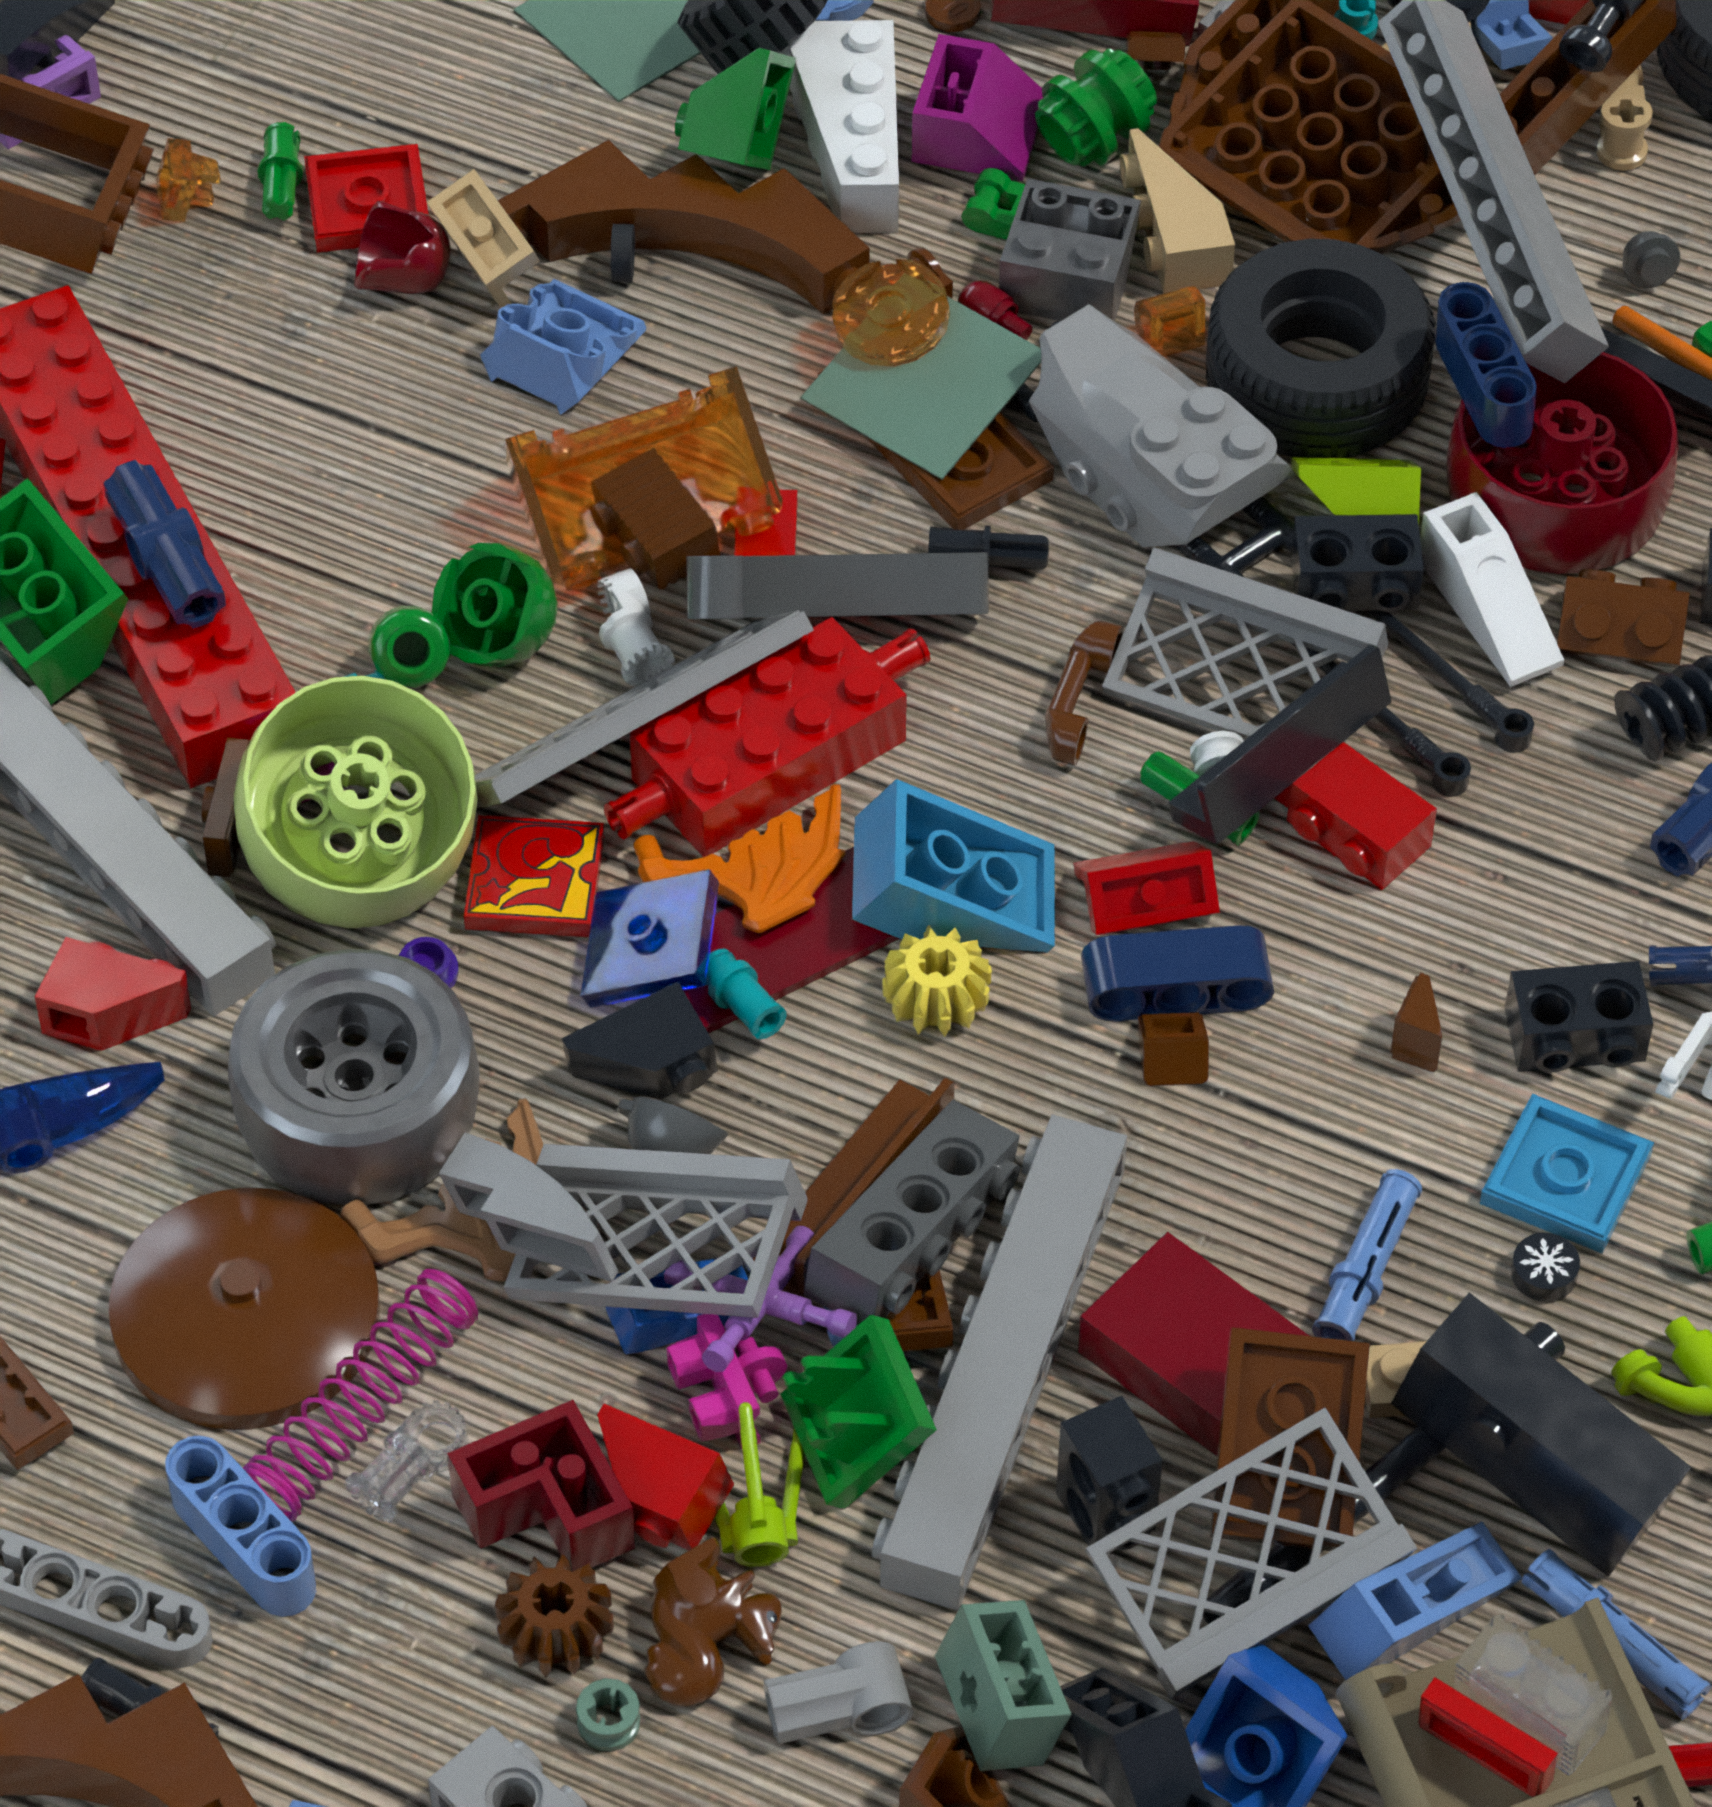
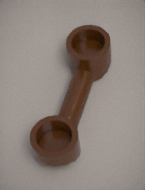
[1045,621,1123,766]

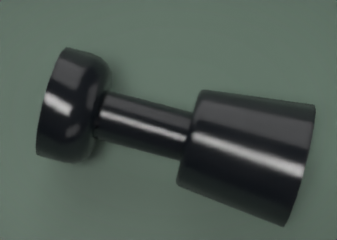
[1559,0,1644,73]

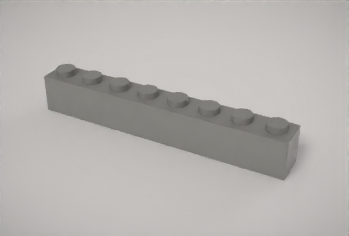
[1378,0,1609,384]
[0,649,276,1017]
[872,1114,1127,1611]

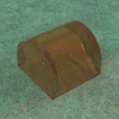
[1134,285,1205,357]

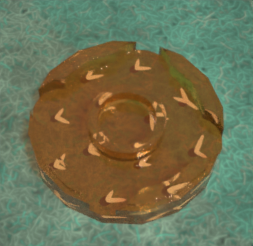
[832,259,951,367]

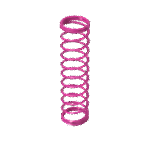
[243,1269,478,1522]

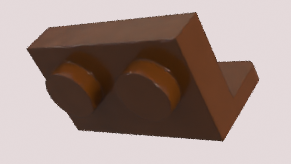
[1557,569,1690,668]

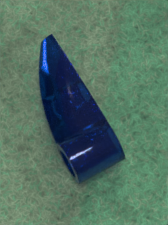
[0,1062,165,1174]

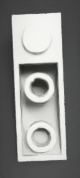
[1420,492,1564,687]

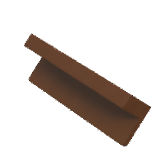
[749,1078,955,1299]

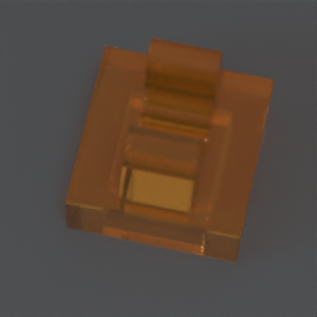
[156,138,221,222]

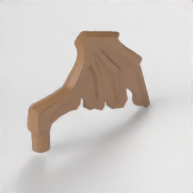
[340,1098,543,1281]

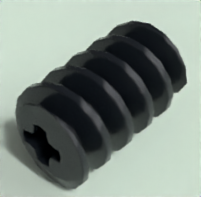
[1614,655,1712,761]

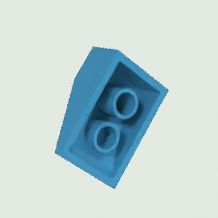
[852,779,1055,953]

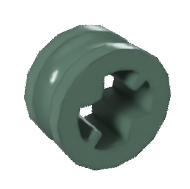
[576,1678,640,1752]

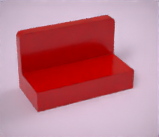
[1073,841,1220,935]

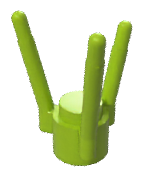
[715,1402,805,1567]

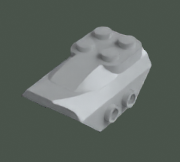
[1029,304,1296,547]

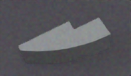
[439,1132,619,1282]

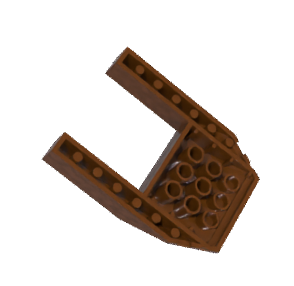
[1159,0,1676,254]

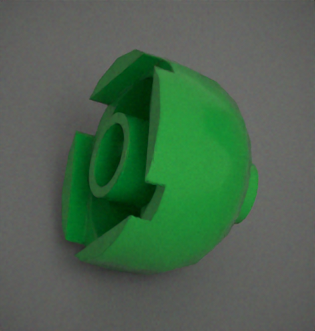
[431,542,558,667]

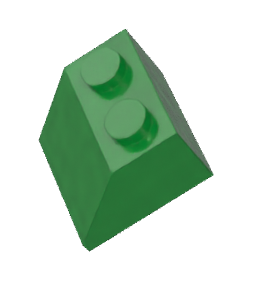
[675,48,796,170]

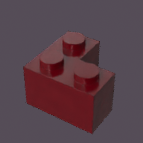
[447,1400,635,1572]

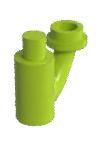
[1611,1316,1712,1416]

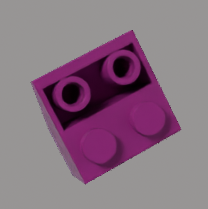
[911,34,1043,182]

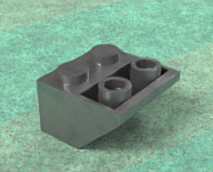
[999,178,1141,321]

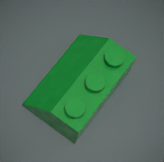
[0,478,128,705]

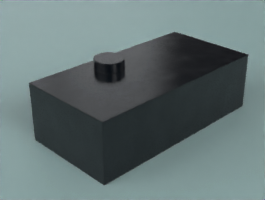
[1391,1292,1691,1577]

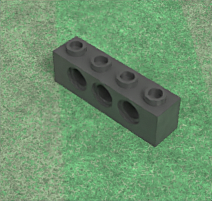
[803,1100,1020,1325]

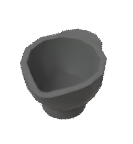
[616,1096,729,1154]

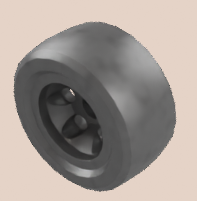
[228,949,479,1205]

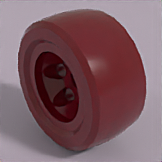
[1446,352,1678,574]

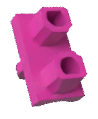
[666,1314,787,1449]

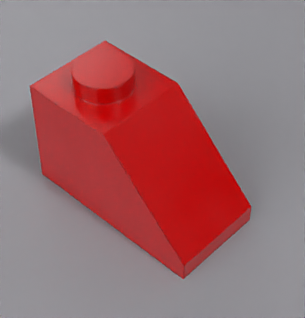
[597,1403,735,1550]

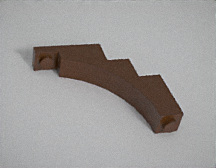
[497,140,870,315]
[0,1674,257,1807]

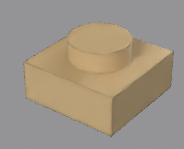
[1365,1341,1426,1418]

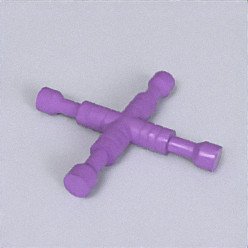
[664,1226,857,1372]

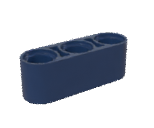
[1435,282,1537,448]
[1081,925,1274,1021]

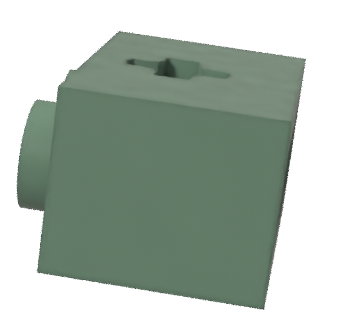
[935,1600,1072,1771]

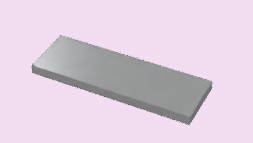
[475,610,813,808]

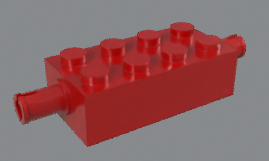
[603,617,931,857]

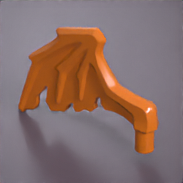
[633,784,846,933]

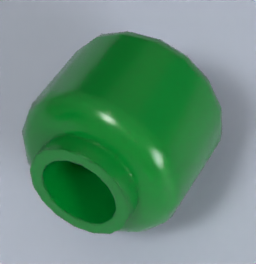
[368,606,450,688]

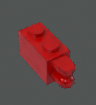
[1274,742,1437,890]

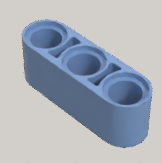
[165,1435,317,1617]

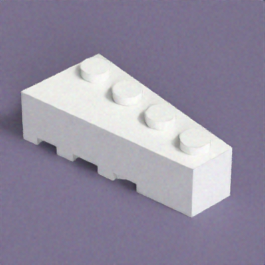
[780,20,899,233]

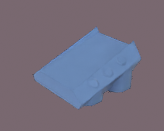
[480,279,646,415]

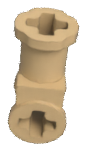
[1596,64,1653,171]

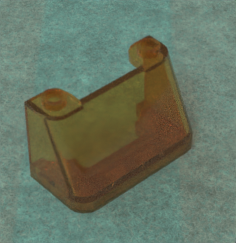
[505,366,783,591]

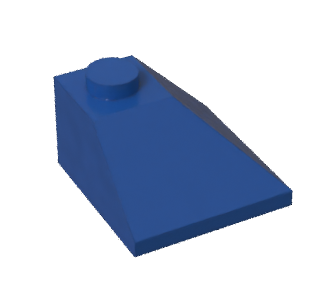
[1185,1644,1348,1807]

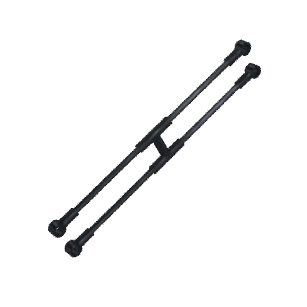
[1009,320,1534,797]

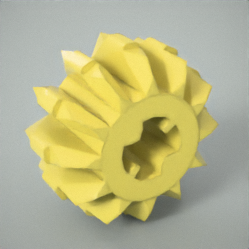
[882,925,992,1037]

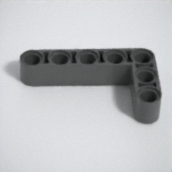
[686,552,989,619]

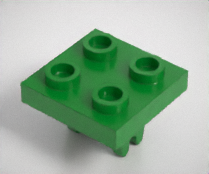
[780,1315,937,1509]

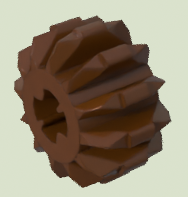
[495,1554,614,1678]

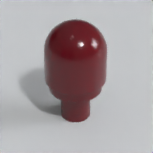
[957,281,1033,340]

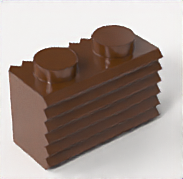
[589,448,721,590]

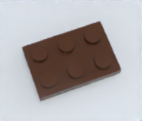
[1210,1327,1370,1551]

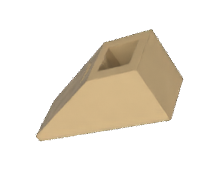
[1119,128,1235,294]

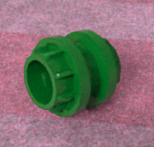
[1035,48,1157,167]

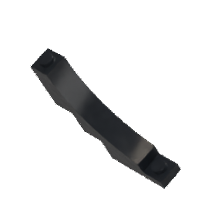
[1060,1667,1232,1807]

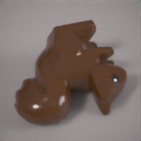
[644,1537,782,1706]

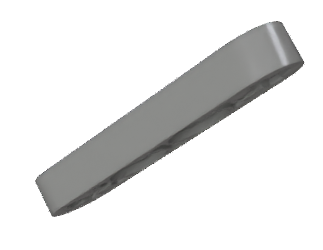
[0,1529,213,1668]

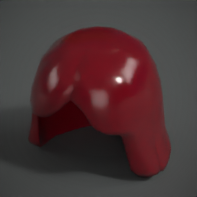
[354,201,451,294]

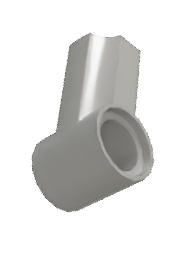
[764,1641,914,1744]

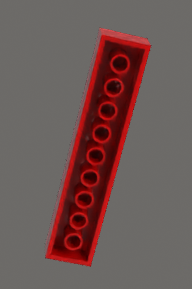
[0,285,296,789]

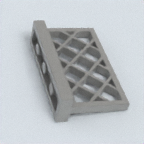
[1102,547,1388,743]
[504,1144,808,1318]
[1085,1408,1417,1699]

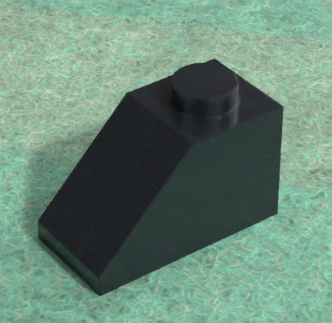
[561,982,718,1100]

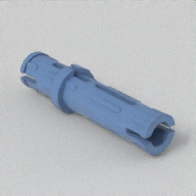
[1312,1169,1422,1341]
[1521,1549,1711,1720]

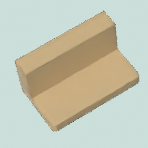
[427,169,540,309]

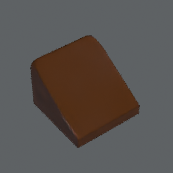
[1390,972,1442,1072]
[1138,1012,1209,1086]

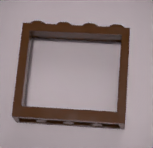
[0,74,154,274]

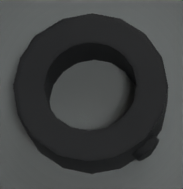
[611,224,635,282]

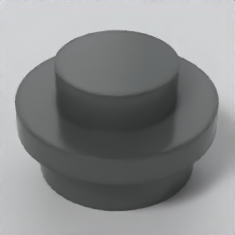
[1622,231,1680,288]

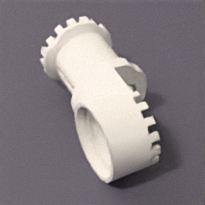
[597,568,675,686]

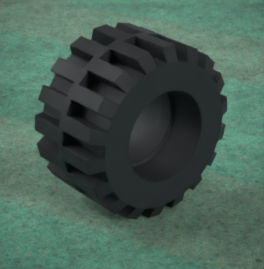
[678,0,828,74]

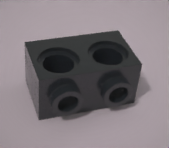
[1291,514,1424,612]
[1504,961,1654,1073]
[1056,1395,1163,1551]

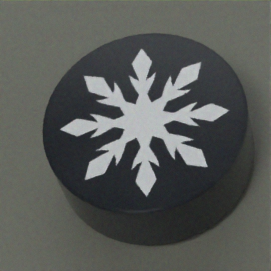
[1511,1233,1580,1302]

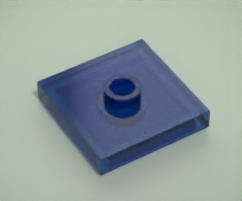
[580,869,719,1008]

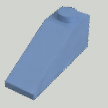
[1308,1522,1522,1680]

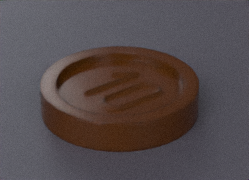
[925,0,981,32]

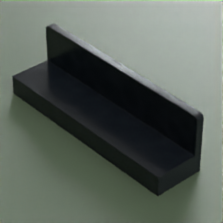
[1168,645,1392,845]

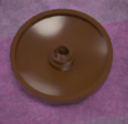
[109,1188,380,1430]

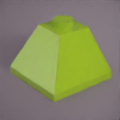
[1291,457,1421,524]

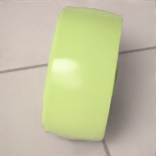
[234,676,478,928]

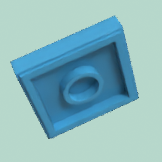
[1480,1093,1654,1254]

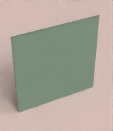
[514,0,701,102]
[800,274,1041,480]

